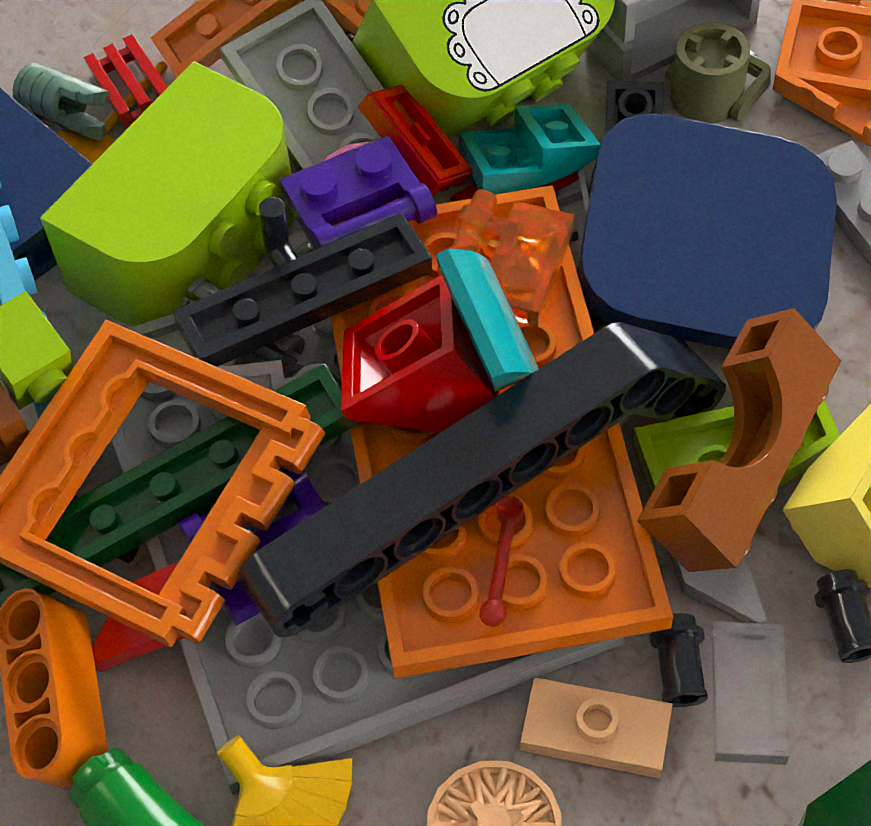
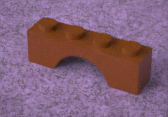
[637,308,841,572]

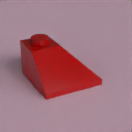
[341,275,499,432]

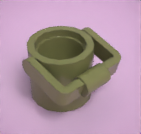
[665,22,771,123]

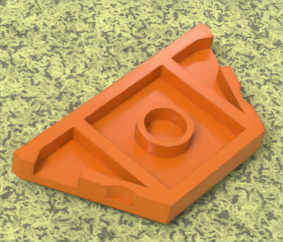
[772,0,871,146]

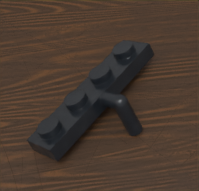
[173,197,432,367]

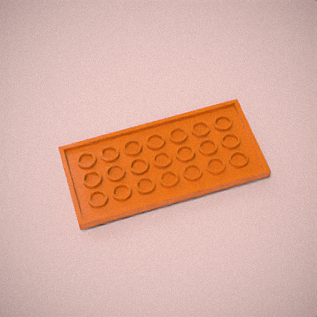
[330,185,673,679]

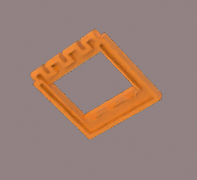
[0,320,325,648]

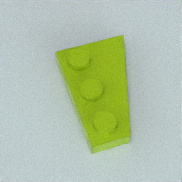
[633,400,840,494]

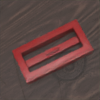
[83,34,168,129]
[357,84,473,196]

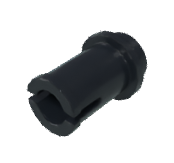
[814,569,871,663]
[649,613,708,707]

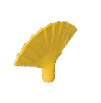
[217,735,353,826]

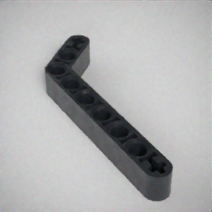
[238,322,726,637]

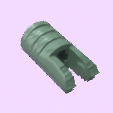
[12,63,110,140]

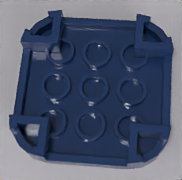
[576,114,837,349]

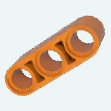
[0,588,108,791]

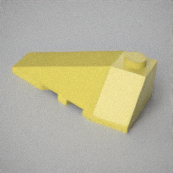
[782,404,871,588]

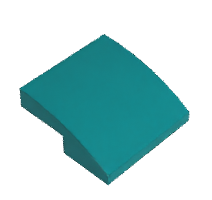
[459,103,601,197]
[435,249,539,392]

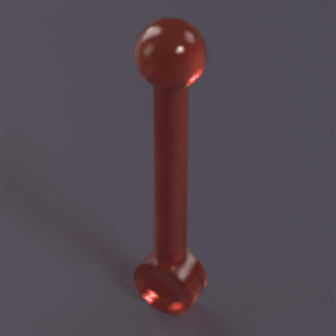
[479,496,524,627]

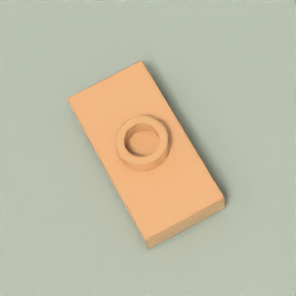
[520,677,673,779]

